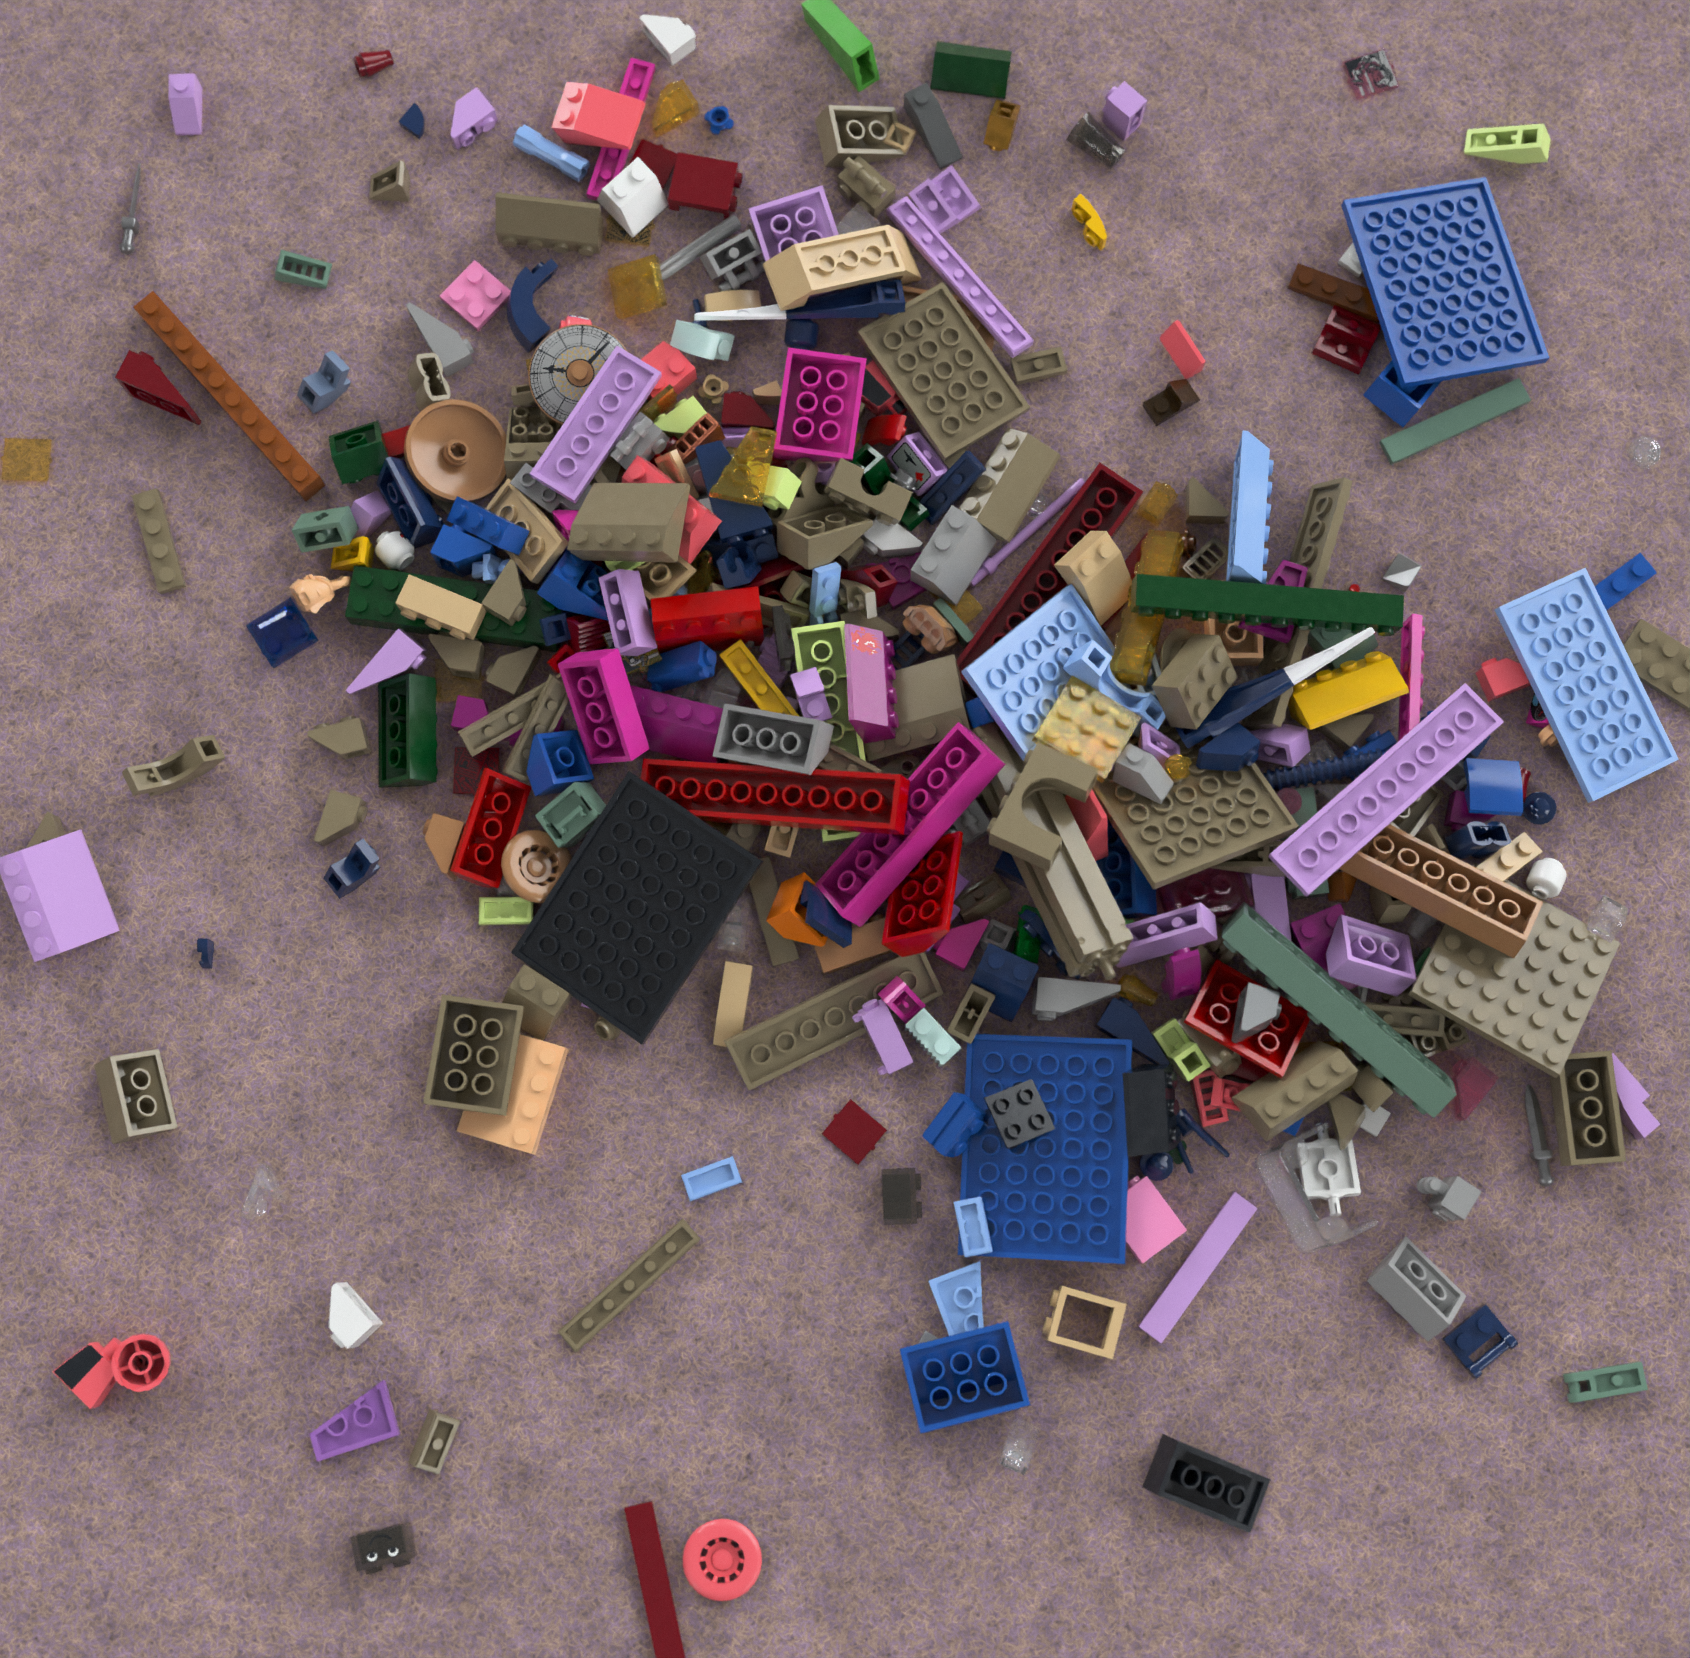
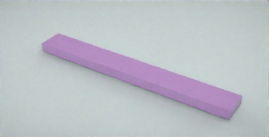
[886,196,1034,358]

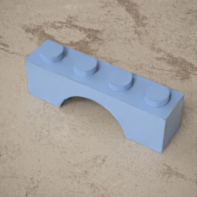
[1063,640,1166,738]

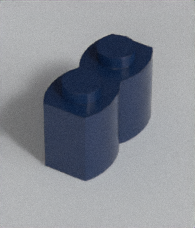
[1445,821,1511,859]

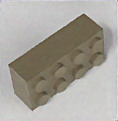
[1549,1050,1626,1167]

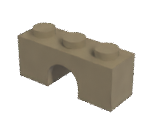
[824,458,913,526]

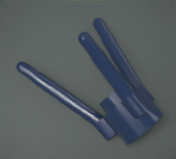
[1176,1108,1230,1174]

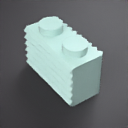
[905,1008,961,1067]

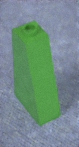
[801,0,880,92]

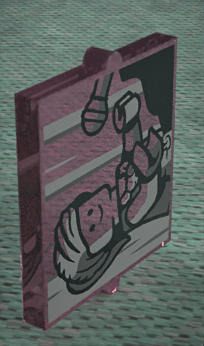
[1342,49,1399,100]

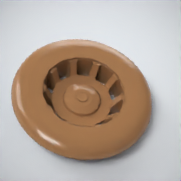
[501,830,572,903]

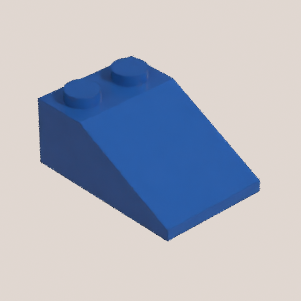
[1363,360,1442,427]

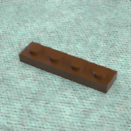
[1288,263,1380,323]

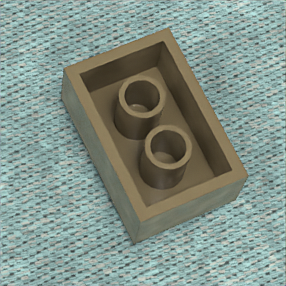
[1152,633,1237,729]

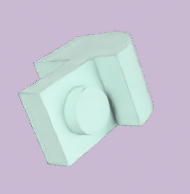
[670,320,735,361]

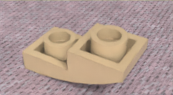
[704,290,761,322]

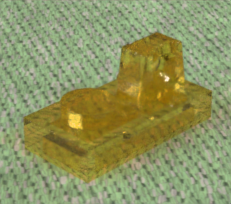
[687,550,719,594]

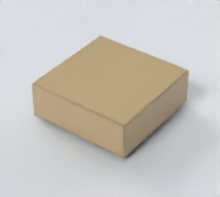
[883,122,917,154]

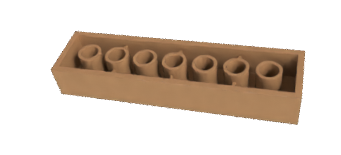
[1339,824,1543,958]

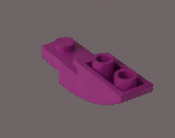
[1161,947,1201,1001]

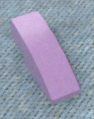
[1612,1053,1660,1139]

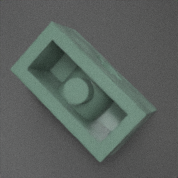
[292,506,359,552]

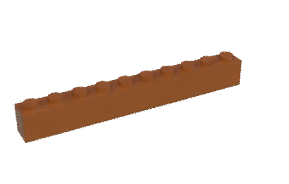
[133,291,326,502]

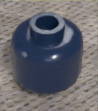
[784,319,819,350]

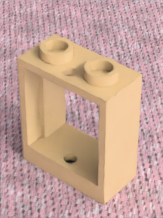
[1042,1285,1127,1359]

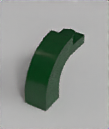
[849,443,930,532]

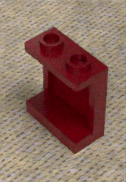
[668,152,743,220]

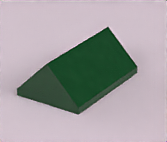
[930,41,1012,99]

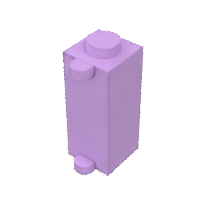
[852,999,913,1075]

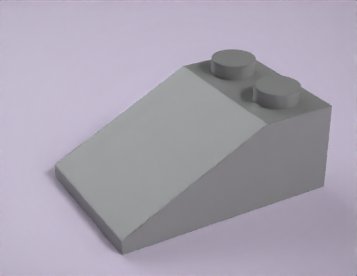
[1031,977,1121,1022]

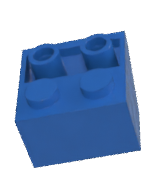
[430,524,498,577]

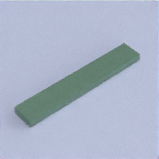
[1379,378,1531,465]

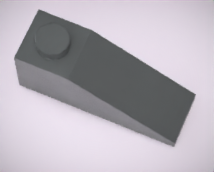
[903,82,963,170]

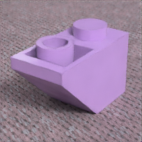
[451,87,498,150]

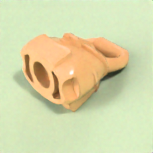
[290,574,352,614]

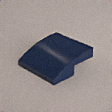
[800,880,852,948]

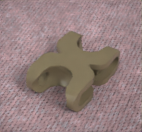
[768,458,836,527]

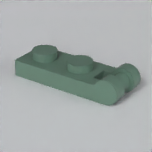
[1563,1361,1648,1403]

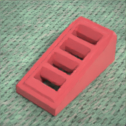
[1190,1067,1229,1127]

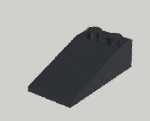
[1142,1434,1270,1533]

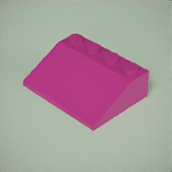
[773,347,867,462]

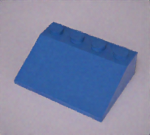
[900,1321,1030,1434]

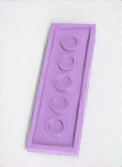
[530,346,662,504]

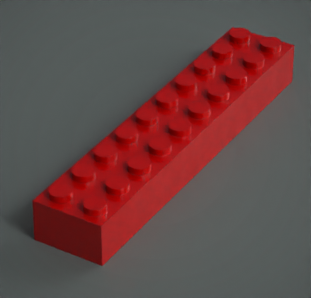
[641,759,910,835]

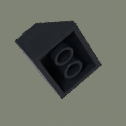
[1122,1064,1181,1156]

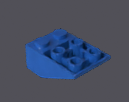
[537,547,608,620]

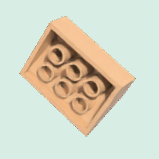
[457,1034,569,1155]

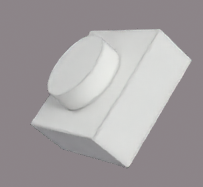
[1338,243,1363,278]

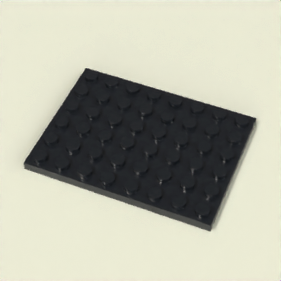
[511,771,764,1045]

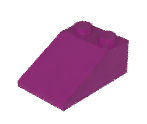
[1290,903,1359,990]

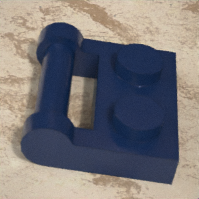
[1442,1304,1518,1379]

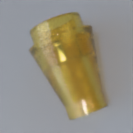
[1117,973,1158,1007]

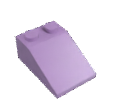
[346,629,427,694]

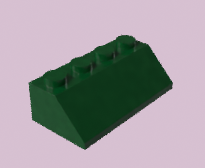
[378,673,438,788]

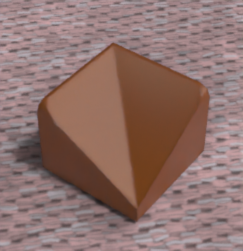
[1327,872,1357,903]

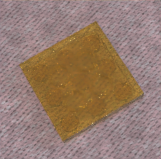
[1032,676,1142,783]

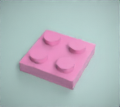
[440,260,510,331]

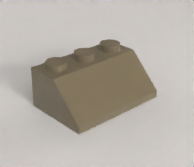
[94,1049,178,1144]

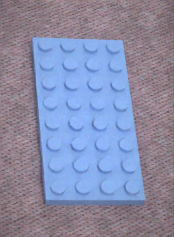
[1494,568,1679,803]

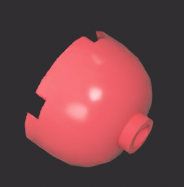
[111,1333,171,1392]

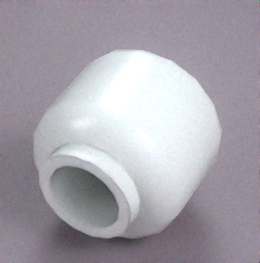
[375,531,415,570]
[1526,858,1567,899]

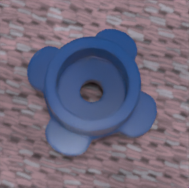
[705,106,734,134]

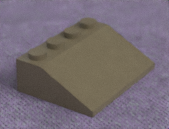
[567,483,690,562]
[863,654,974,761]
[423,994,524,1116]

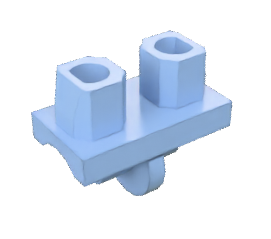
[472,554,520,584]

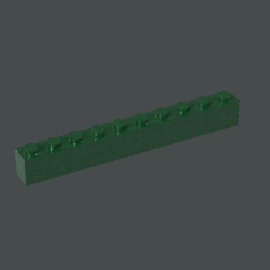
[1131,574,1404,636]

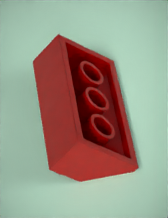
[450,768,531,889]

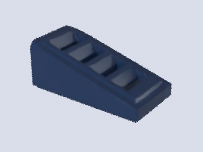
[892,631,927,671]

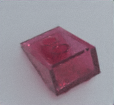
[1157,867,1255,919]

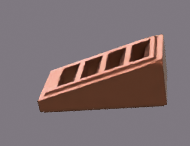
[668,413,725,465]

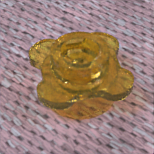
[1164,754,1192,779]

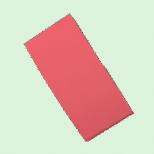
[1210,1078,1251,1112]

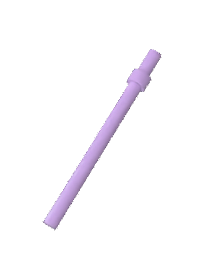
[970,478,1085,587]

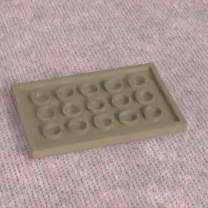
[856,282,1030,462]

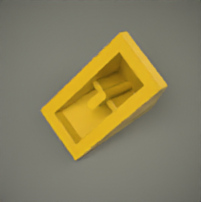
[330,536,375,571]

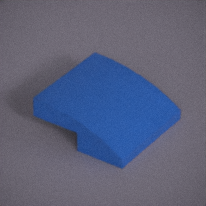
[1463,758,1523,816]

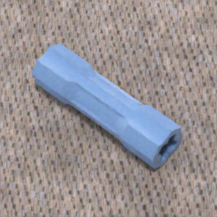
[513,125,590,182]

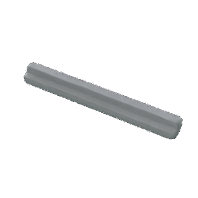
[653,215,741,282]

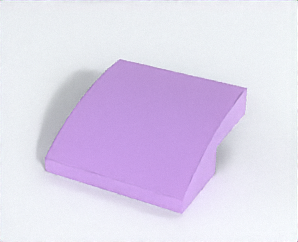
[908,165,982,233]

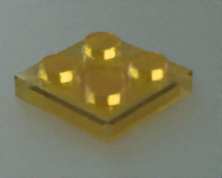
[607,254,667,319]

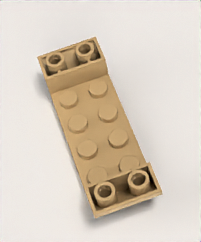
[763,225,921,311]

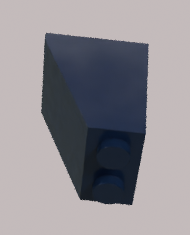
[969,943,1039,1023]

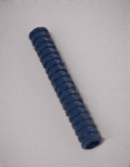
[1261,748,1383,792]

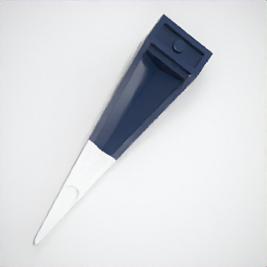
[694,279,905,321]
[1175,627,1375,748]

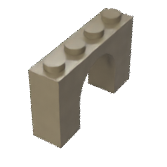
[987,742,1098,871]

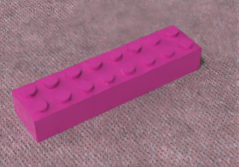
[815,722,1005,927]

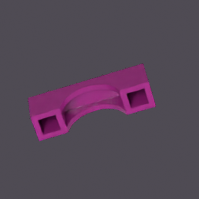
[451,695,565,747]

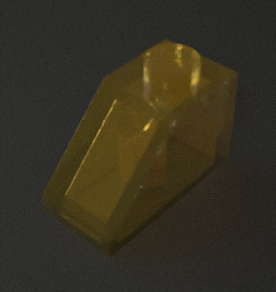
[652,79,700,139]

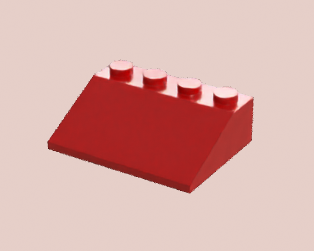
[651,586,764,654]
[881,831,963,957]
[1184,959,1310,1078]

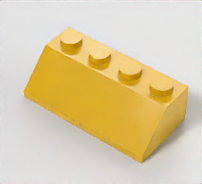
[1288,651,1409,730]

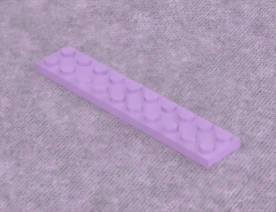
[1268,683,1504,897]

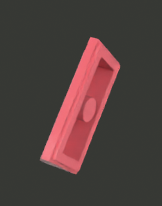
[1159,320,1205,379]

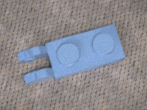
[809,562,841,625]

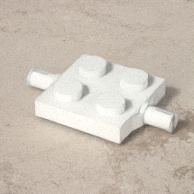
[1296,1122,1361,1216]

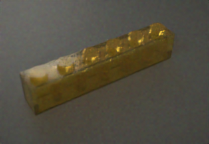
[1110,529,1184,686]

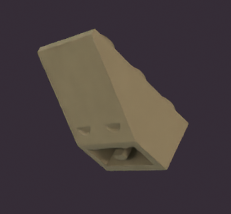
[504,407,561,479]

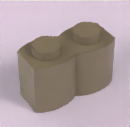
[408,353,451,412]

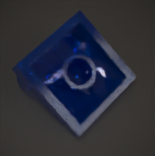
[246,597,319,668]

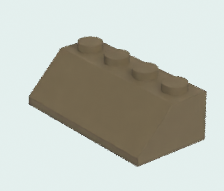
[495,192,604,256]
[959,427,1061,543]
[1231,1040,1358,1142]

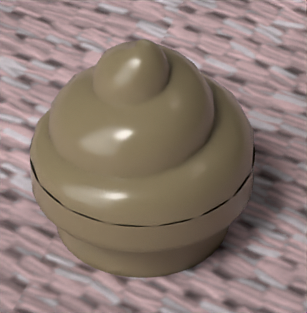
[594,1016,620,1041]

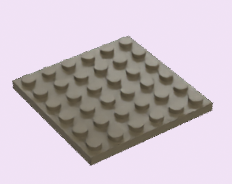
[1092,725,1299,890]
[1408,863,1620,1078]

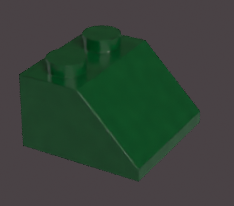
[329,420,389,485]

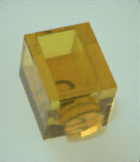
[1136,481,1178,527]

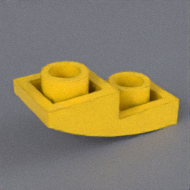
[1071,193,1107,250]

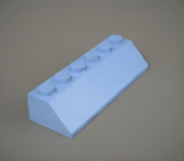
[1226,431,1274,584]

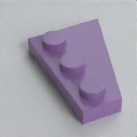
[310,1380,400,1462]

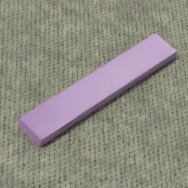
[1138,1192,1258,1343]

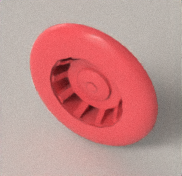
[683,1519,762,1601]

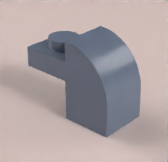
[297,350,351,413]

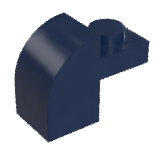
[323,838,380,899]

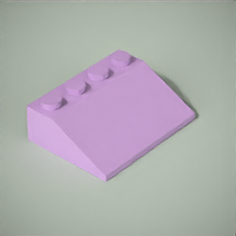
[749,185,839,298]
[0,829,120,962]

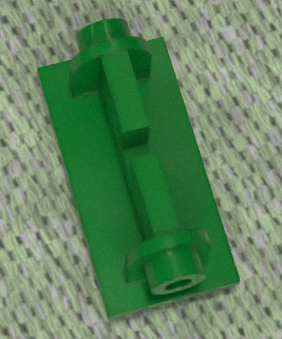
[1012,905,1043,963]

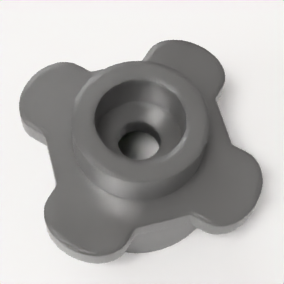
[890,468,917,491]

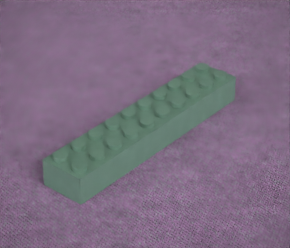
[1222,902,1457,1118]

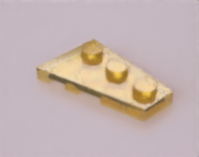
[709,427,777,507]

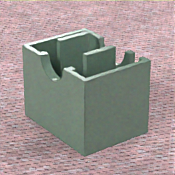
[535,782,606,848]

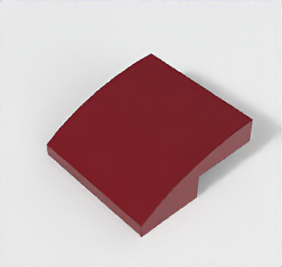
[1311,305,1381,375]

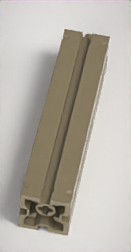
[973,722,1133,980]

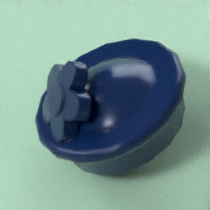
[1523,792,1557,825]
[1139,1152,1174,1181]

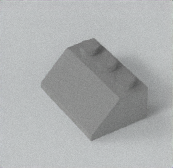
[911,505,997,606]
[1367,1236,1466,1341]

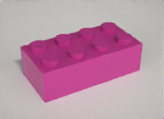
[558,648,650,764]

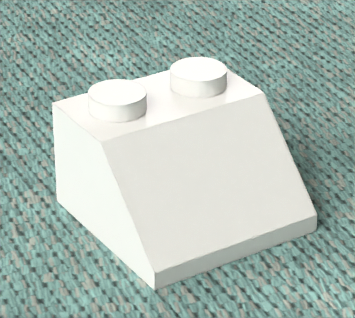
[597,157,668,238]
[329,1282,383,1349]

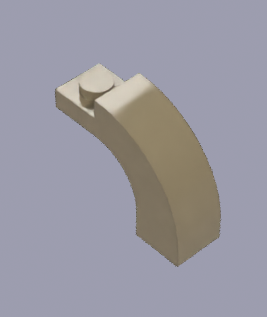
[122,735,225,797]

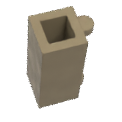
[1177,1008,1242,1079]

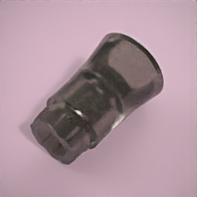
[1066,112,1126,169]

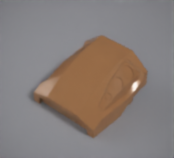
[903,604,960,654]

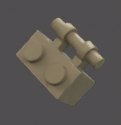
[837,155,896,219]

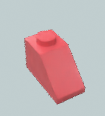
[1476,658,1531,702]

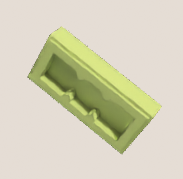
[479,897,534,925]

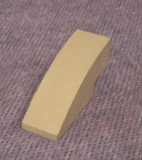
[713,961,753,1047]

